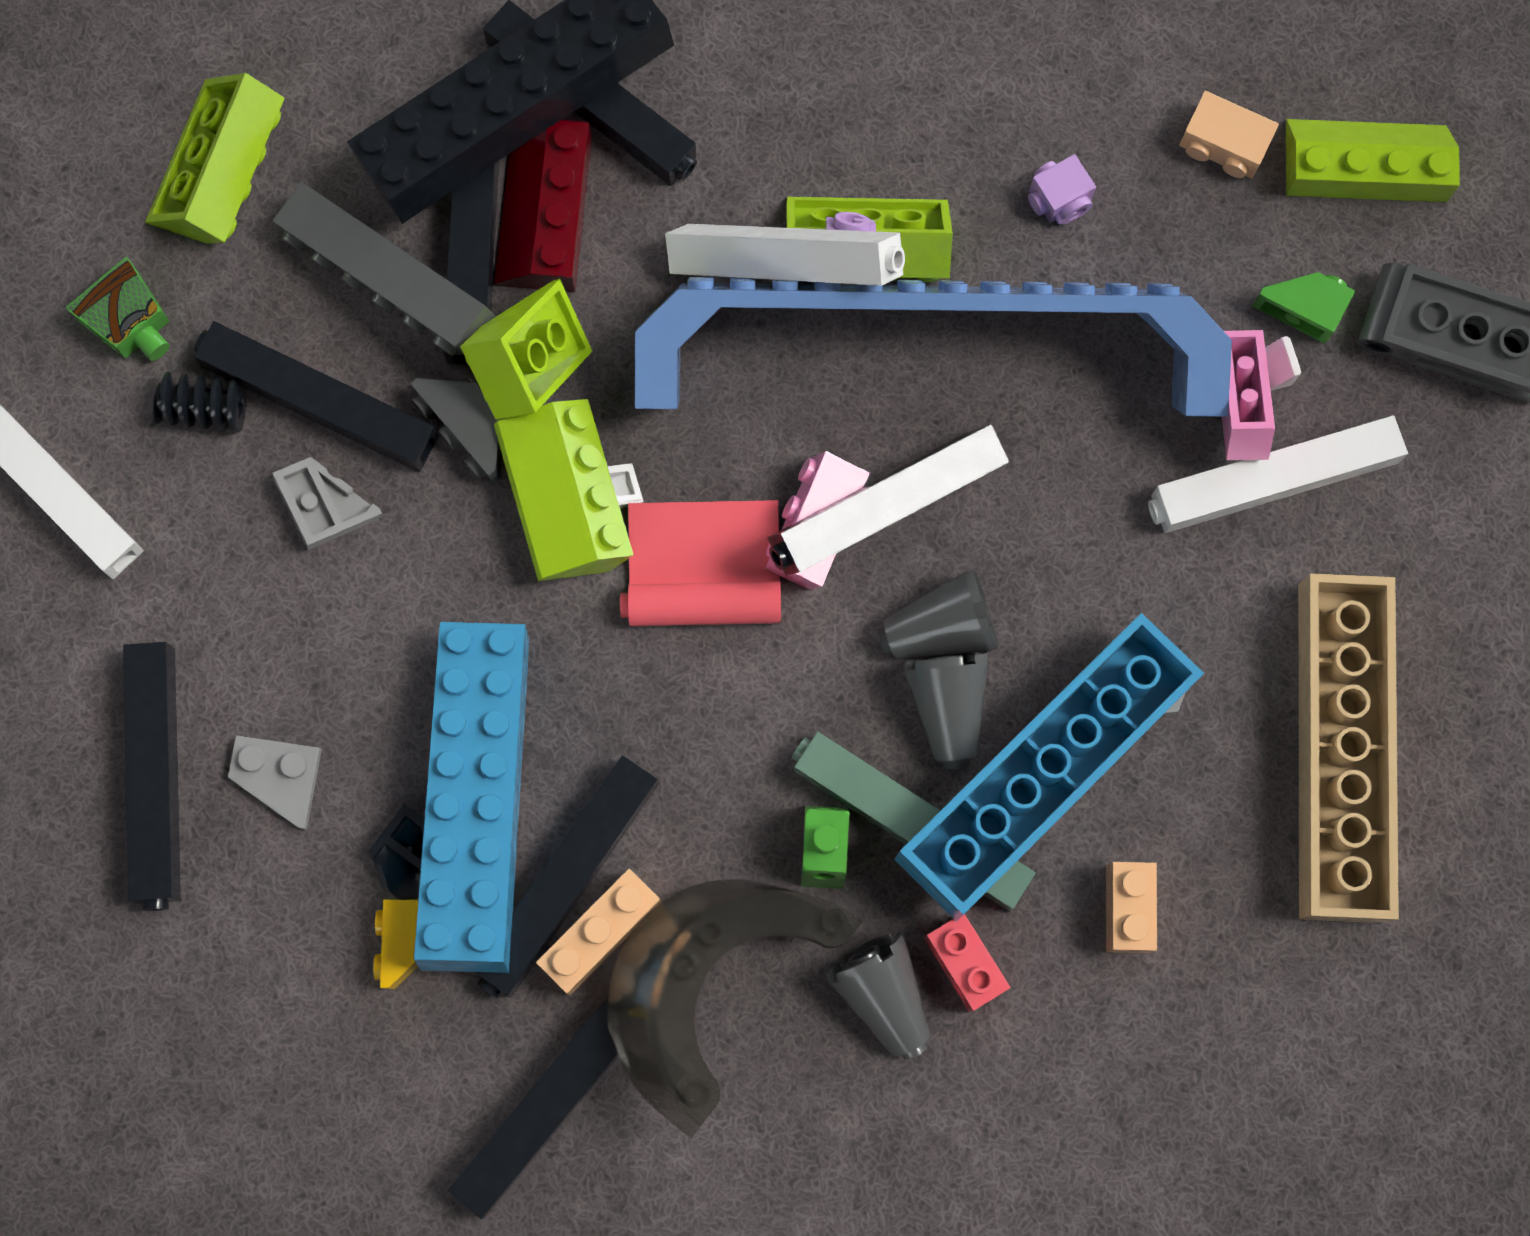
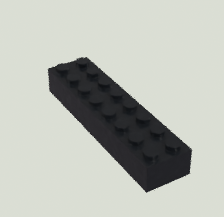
[347,0,674,224]

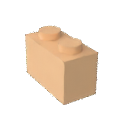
[1179,90,1279,179]
[1106,862,1157,953]

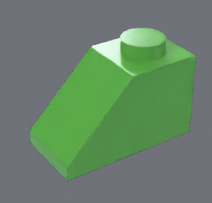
[1252,272,1355,344]

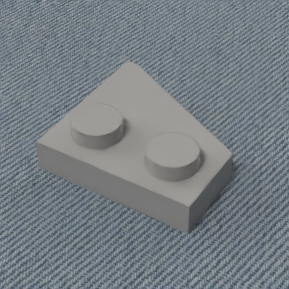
[272,457,382,550]
[228,735,322,830]

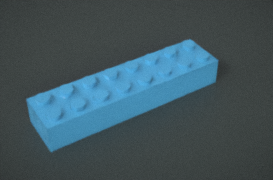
[894,613,1204,922]
[414,622,529,973]

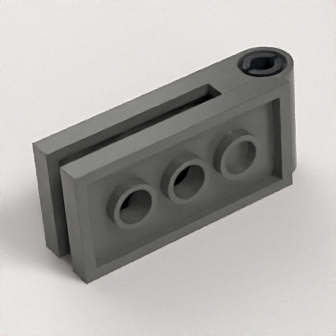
[1357,263,1530,403]

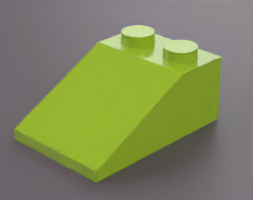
[460,279,592,419]

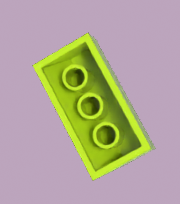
[145,73,285,244]
[1286,119,1460,202]
[786,197,953,282]
[494,399,633,581]

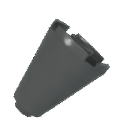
[878,570,999,659]
[904,652,989,769]
[825,932,931,1060]

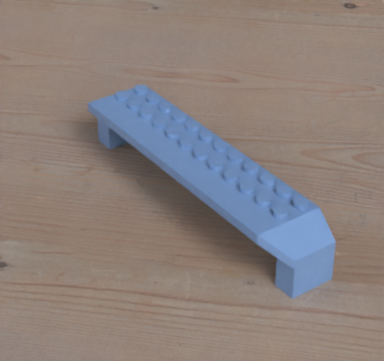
[635,277,1232,417]

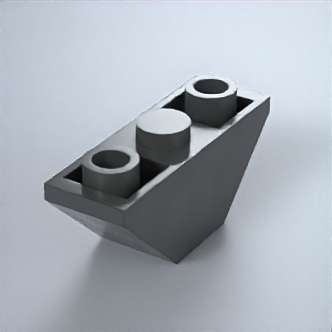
[410,378,503,485]

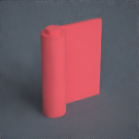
[620,500,781,626]

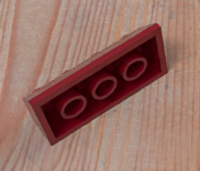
[494,120,592,292]

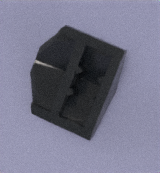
[368,804,425,900]

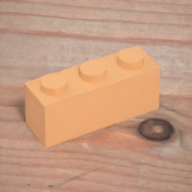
[536,869,662,995]

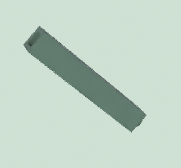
[792,732,1036,912]

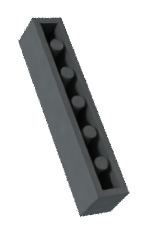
[273,181,496,357]

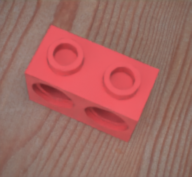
[923,914,1011,1012]

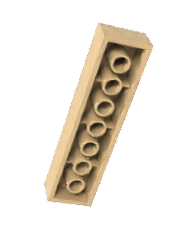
[1298,574,1399,923]

